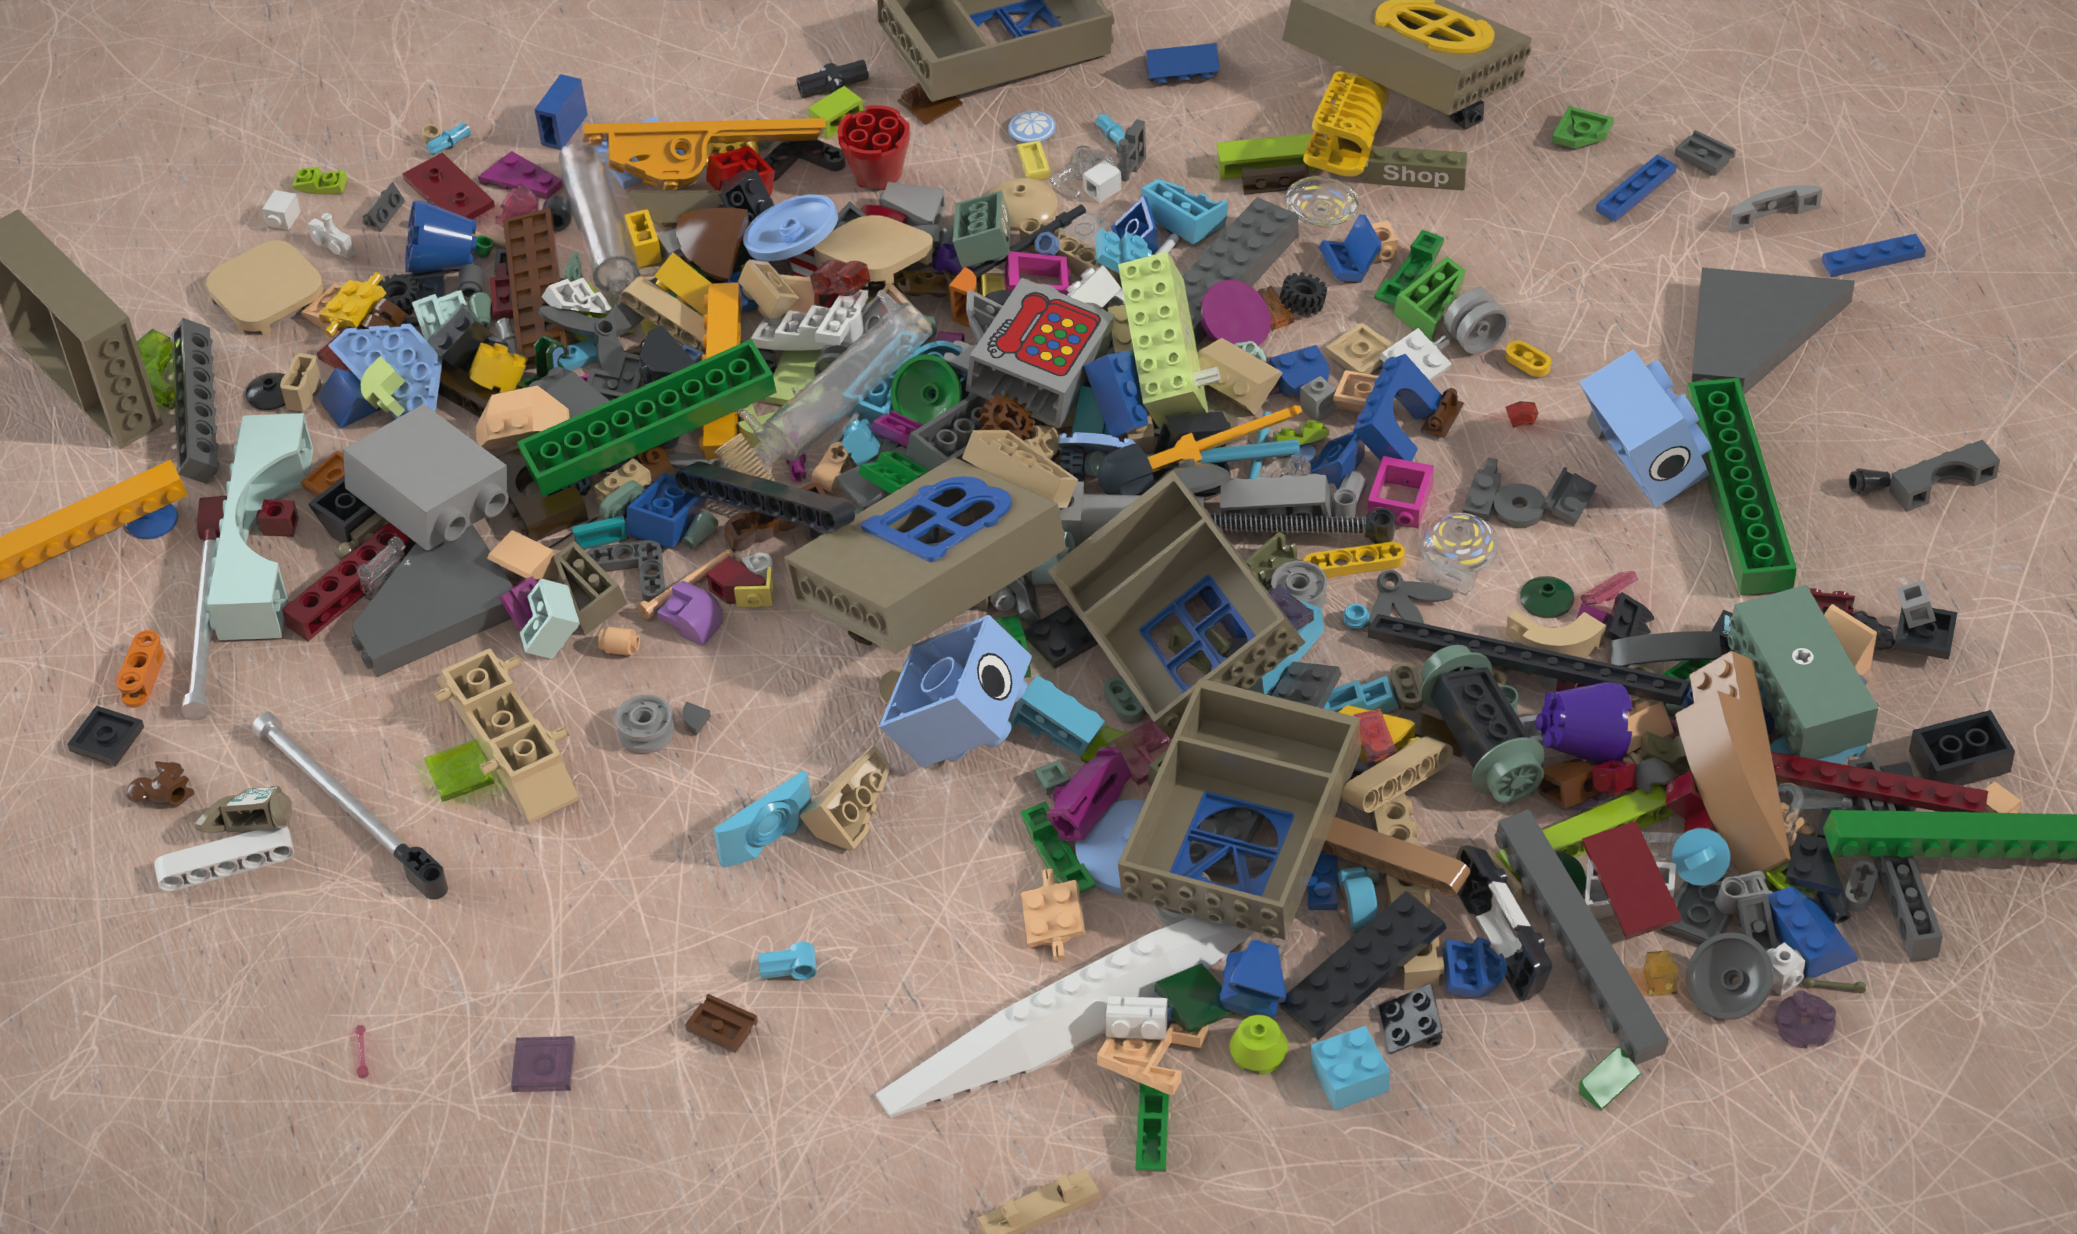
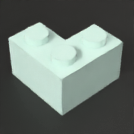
[520,579,580,659]

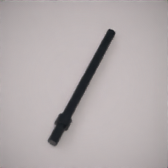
[971,204,1086,279]

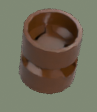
[360,297,407,329]

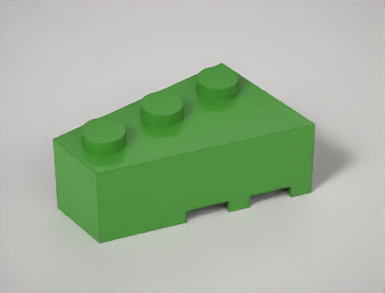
[1393,256,1466,341]

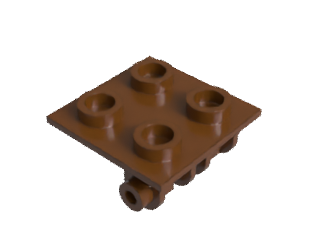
[897,83,963,125]

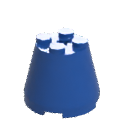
[405,200,477,274]

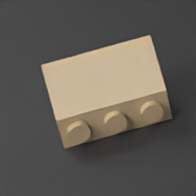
[1198,338,1283,415]

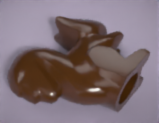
[126,761,194,807]

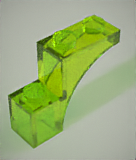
[137,329,175,410]

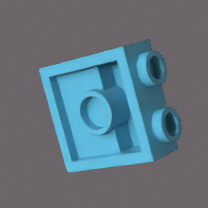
[1095,228,1152,274]

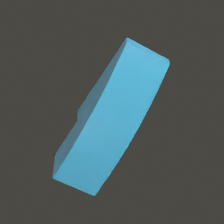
[1323,676,1399,714]

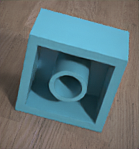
[1311,1026,1390,1110]

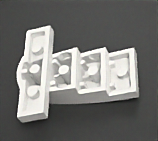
[750,287,868,350]

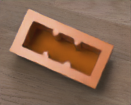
[949,267,977,328]

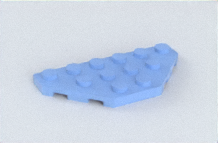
[328,324,443,419]

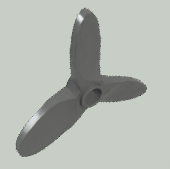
[538,302,645,373]

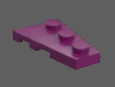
[478,151,564,200]

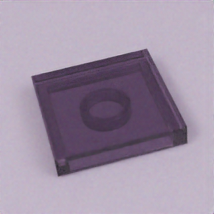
[511,1036,576,1092]

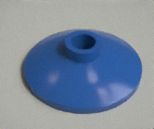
[126,504,178,539]

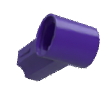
[932,243,981,282]

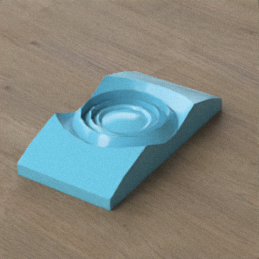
[713,770,812,867]

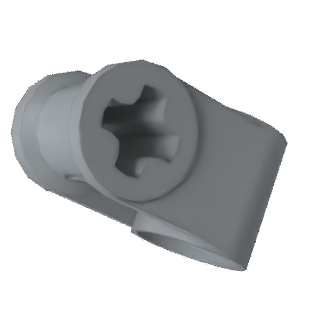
[1715,871,1773,914]

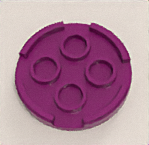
[1200,280,1271,346]

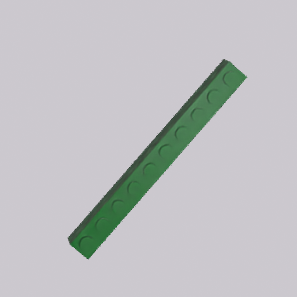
[1823,810,2077,860]

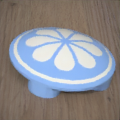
[1008,111,1056,145]

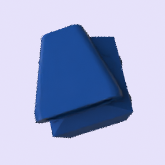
[1219,940,1286,1018]

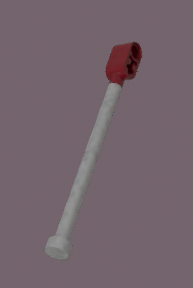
[182,496,227,720]

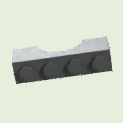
[1889,439,2000,512]

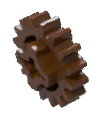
[979,394,1035,441]

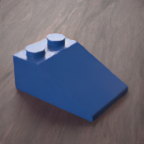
[626,474,706,549]

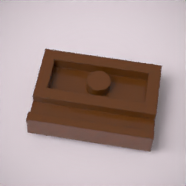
[685,994,758,1053]

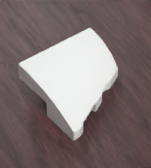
[542,278,612,314]

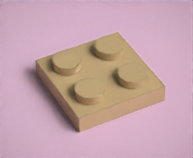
[1326,323,1393,374]

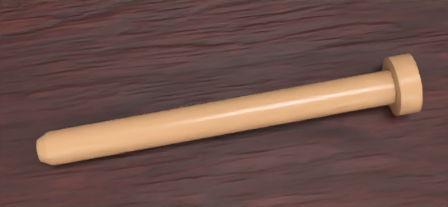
[637,549,734,620]

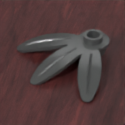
[1369,570,1454,626]

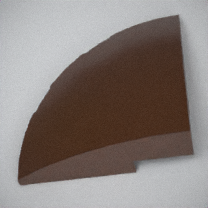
[676,208,749,282]

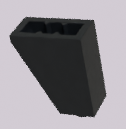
[1154,411,1231,454]

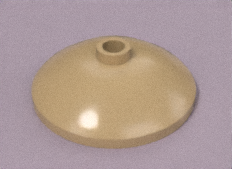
[989,178,1058,231]

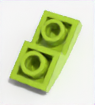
[292,167,348,194]
[1272,420,1330,445]

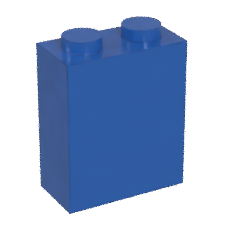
[534,74,588,150]

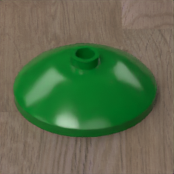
[891,354,962,425]

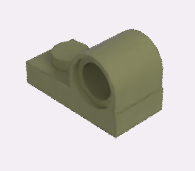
[1641,731,1691,776]

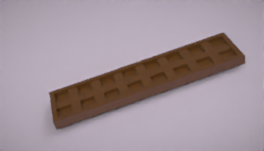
[503,208,570,365]

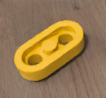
[1505,340,1551,377]

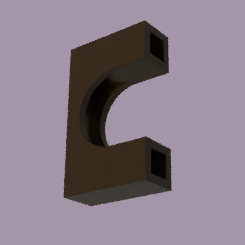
[496,448,589,541]

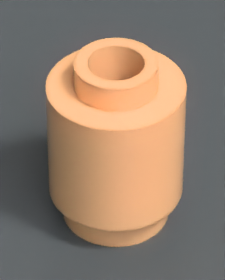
[598,627,640,656]

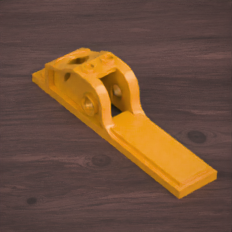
[582,118,826,190]

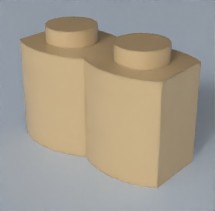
[280,353,322,412]

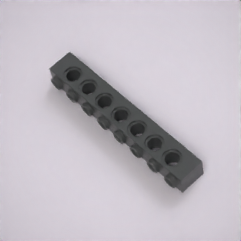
[171,318,219,484]
[1847,756,1943,961]

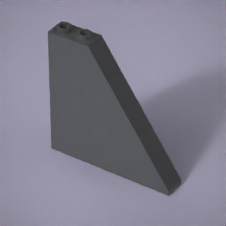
[1691,267,1855,394]
[351,525,513,677]

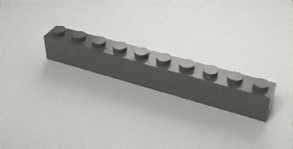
[1495,809,1669,1066]

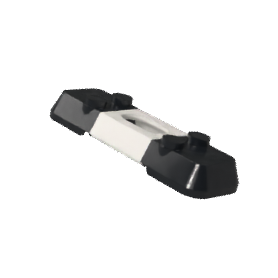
[1455,845,1552,1001]

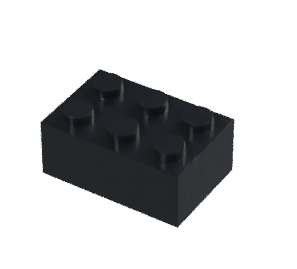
[1909,710,2015,786]

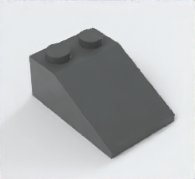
[529,367,609,418]

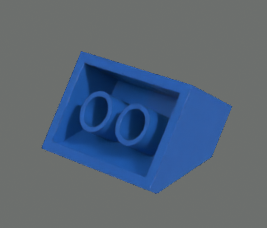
[1143,43,1219,84]
[1768,886,1858,979]

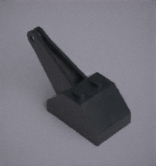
[639,325,695,449]

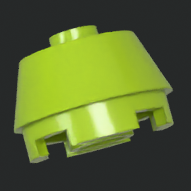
[1229,1015,1288,1075]

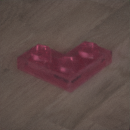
[1107,720,1169,786]

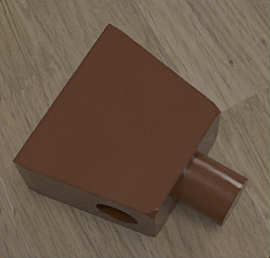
[1538,759,1600,809]

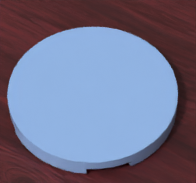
[1058,432,1136,455]

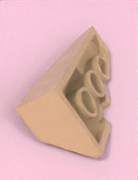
[799,744,891,851]

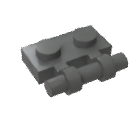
[1117,119,1146,181]

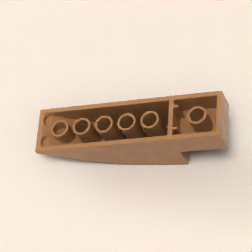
[1675,651,1791,875]

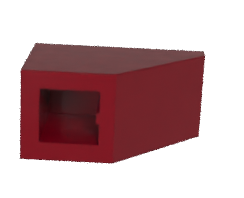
[706,556,766,604]

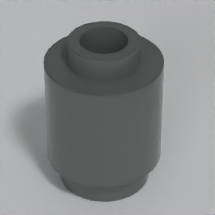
[458,264,484,301]

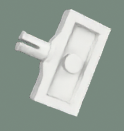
[308,213,355,259]

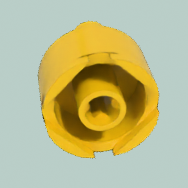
[469,343,528,393]

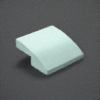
[412,290,467,342]

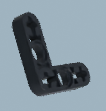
[763,139,846,182]

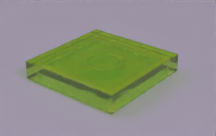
[424,739,494,802]

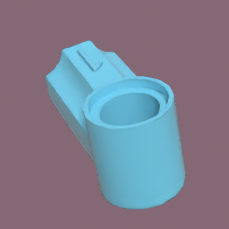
[758,942,817,980]

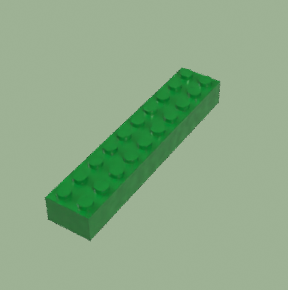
[517,339,777,497]
[1686,378,1797,595]

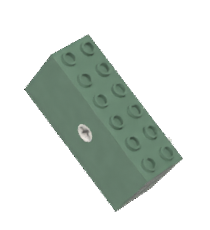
[1727,585,1878,759]

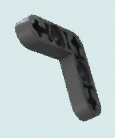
[587,540,666,602]

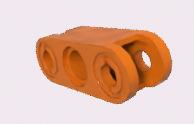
[116,630,165,708]

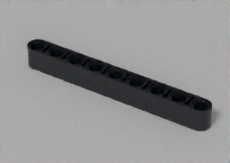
[675,461,855,533]

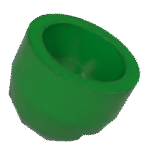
[475,236,494,257]

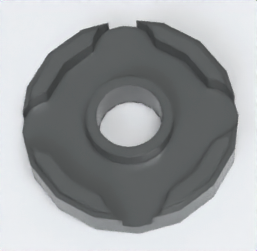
[1493,483,1546,528]

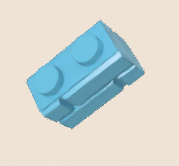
[841,418,882,466]

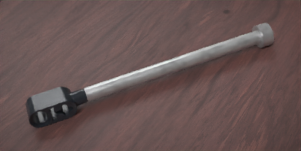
[252,712,448,900]

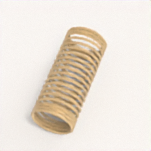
[715,433,775,481]

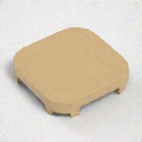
[814,215,933,287]
[206,240,325,335]

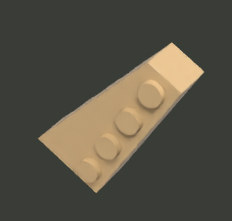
[962,430,1078,508]

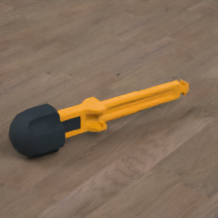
[1097,405,1302,495]

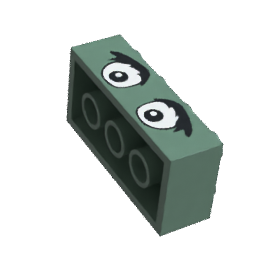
[953,190,1011,268]

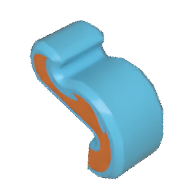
[1337,866,1378,931]

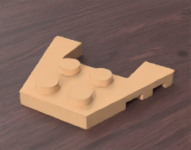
[1097,1024,1208,1095]

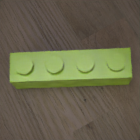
[1217,134,1316,180]

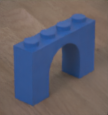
[1353,353,1443,461]

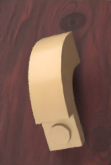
[1506,610,1606,658]

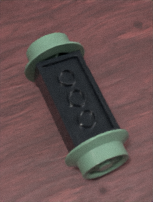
[1420,645,1544,803]

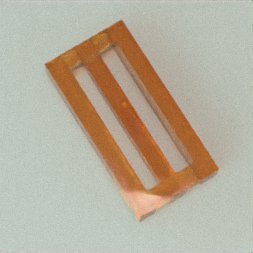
[1258,286,1294,331]

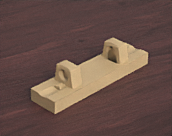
[978,1169,1100,1234]

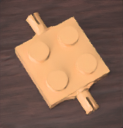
[1021,868,1085,961]

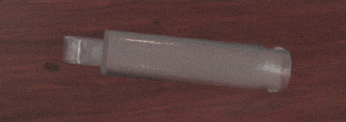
[558,140,660,307]
[741,289,933,475]

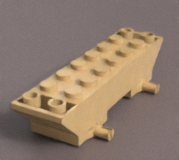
[433,648,579,823]

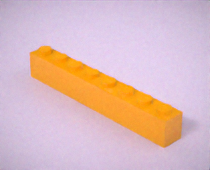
[699,283,742,461]
[0,459,189,581]

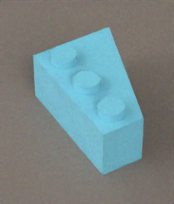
[1141,179,1228,244]
[1009,675,1105,756]

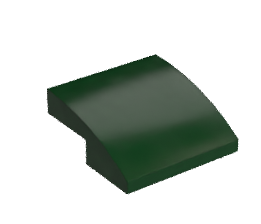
[1154,963,1235,1033]

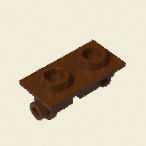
[1421,388,1464,438]

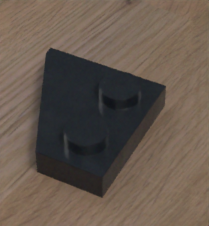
[1785,832,1842,896]

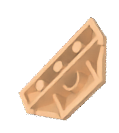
[476,386,570,450]

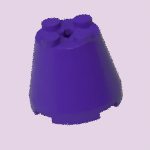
[1535,682,1633,765]

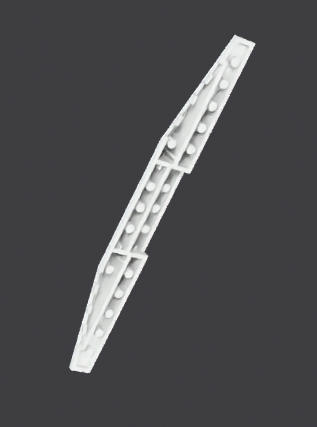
[876,916,1254,1118]

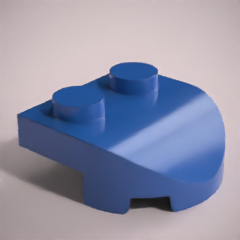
[1269,345,1329,400]
[1441,937,1507,998]

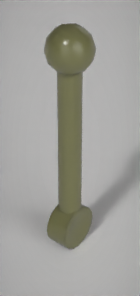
[1803,977,1866,993]

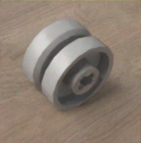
[1444,289,1509,354]

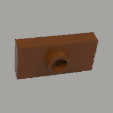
[636,444,676,484]

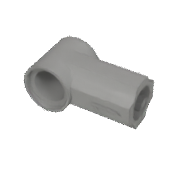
[1332,471,1367,518]

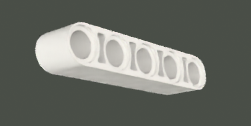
[154,826,294,892]

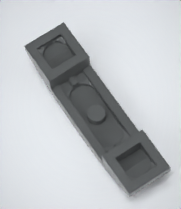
[1609,631,1721,667]

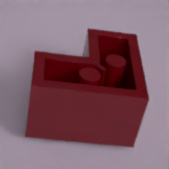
[1665,771,1718,833]

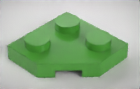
[1552,106,1614,149]

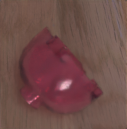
[495,183,540,229]

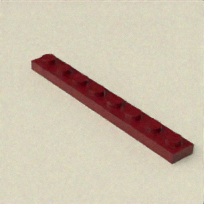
[1771,751,1988,813]

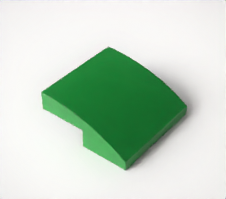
[858,450,930,494]

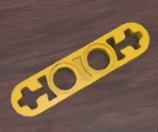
[1303,542,1405,578]

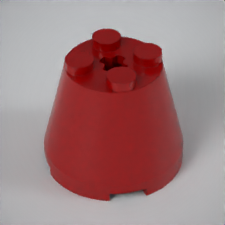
[837,105,910,191]

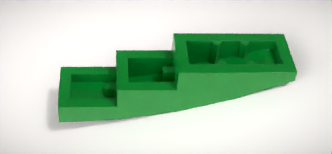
[1136,1068,1170,1172]

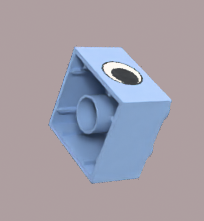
[1579,349,1712,508]
[879,615,1032,767]

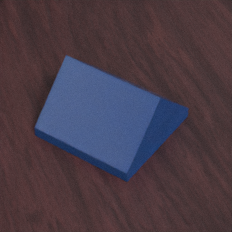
[1111,196,1158,256]
[317,368,382,429]
[1305,431,1365,490]

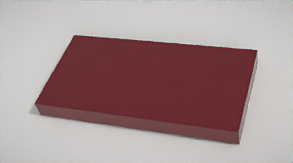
[1582,821,1682,940]

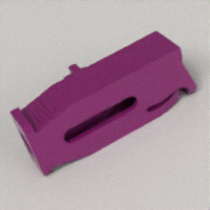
[1046,747,1132,841]

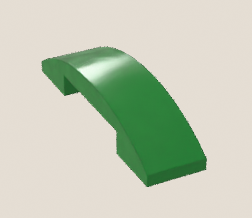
[1374,229,1444,307]
[1020,801,1096,894]

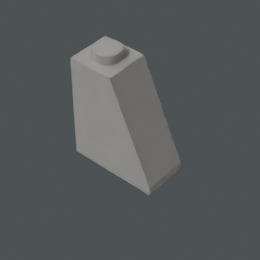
[879,182,946,226]

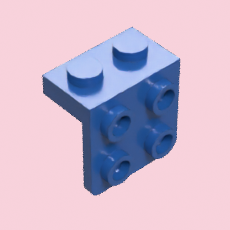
[1319,214,1382,282]

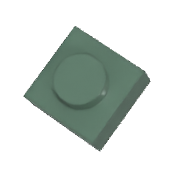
[1034,760,1071,796]

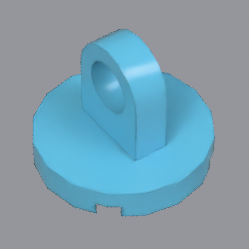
[1672,828,1730,886]

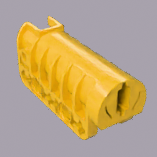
[1303,71,1389,177]

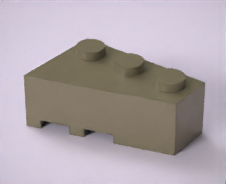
[553,541,627,635]

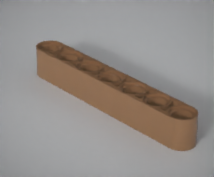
[1321,817,1470,897]

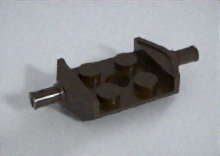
[869,269,979,297]

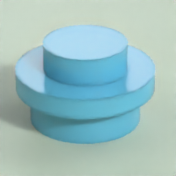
[1343,603,1370,629]

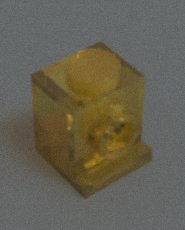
[1643,950,1678,996]

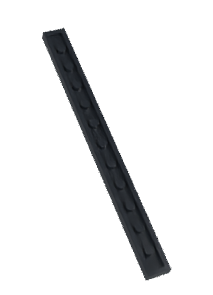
[1368,614,1690,706]

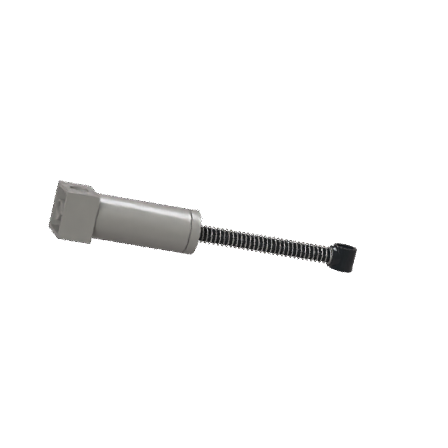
[1060,482,1395,548]

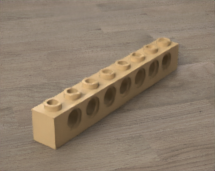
[1371,792,1444,990]

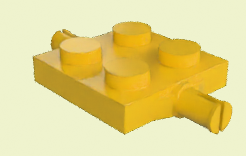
[320,272,386,338]

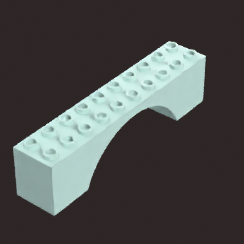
[205,413,313,640]

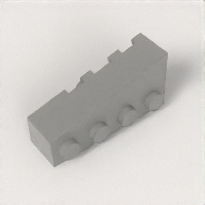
[1220,474,1333,518]

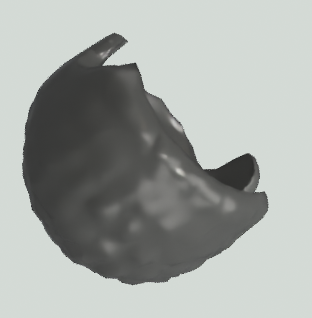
[1631,757,1679,794]

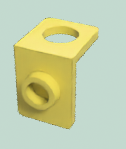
[734,567,774,607]

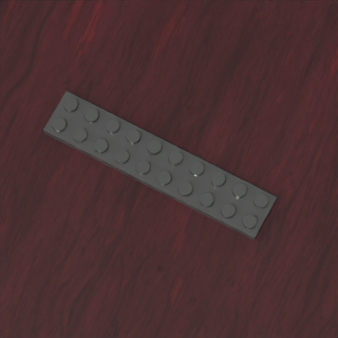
[1189,661,1342,877]

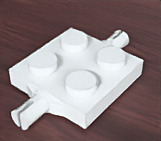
[1380,328,1452,382]

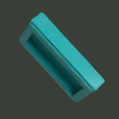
[572,516,628,549]

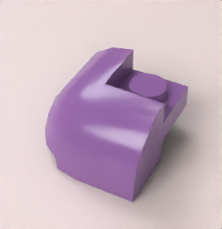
[657,581,723,646]

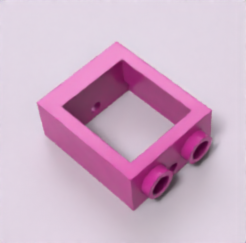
[1004,251,1072,295]
[1367,456,1434,528]

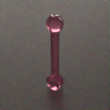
[355,1025,369,1078]

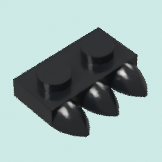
[1604,592,1655,640]

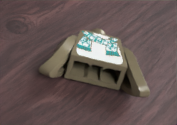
[195,786,292,833]

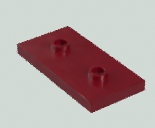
[402,152,495,219]

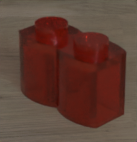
[810,260,870,296]

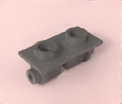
[363,182,405,232]

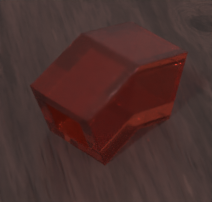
[1505,401,1539,428]

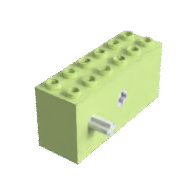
[1118,252,1221,429]

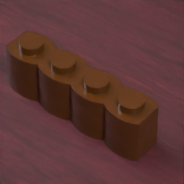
[724,483,826,552]

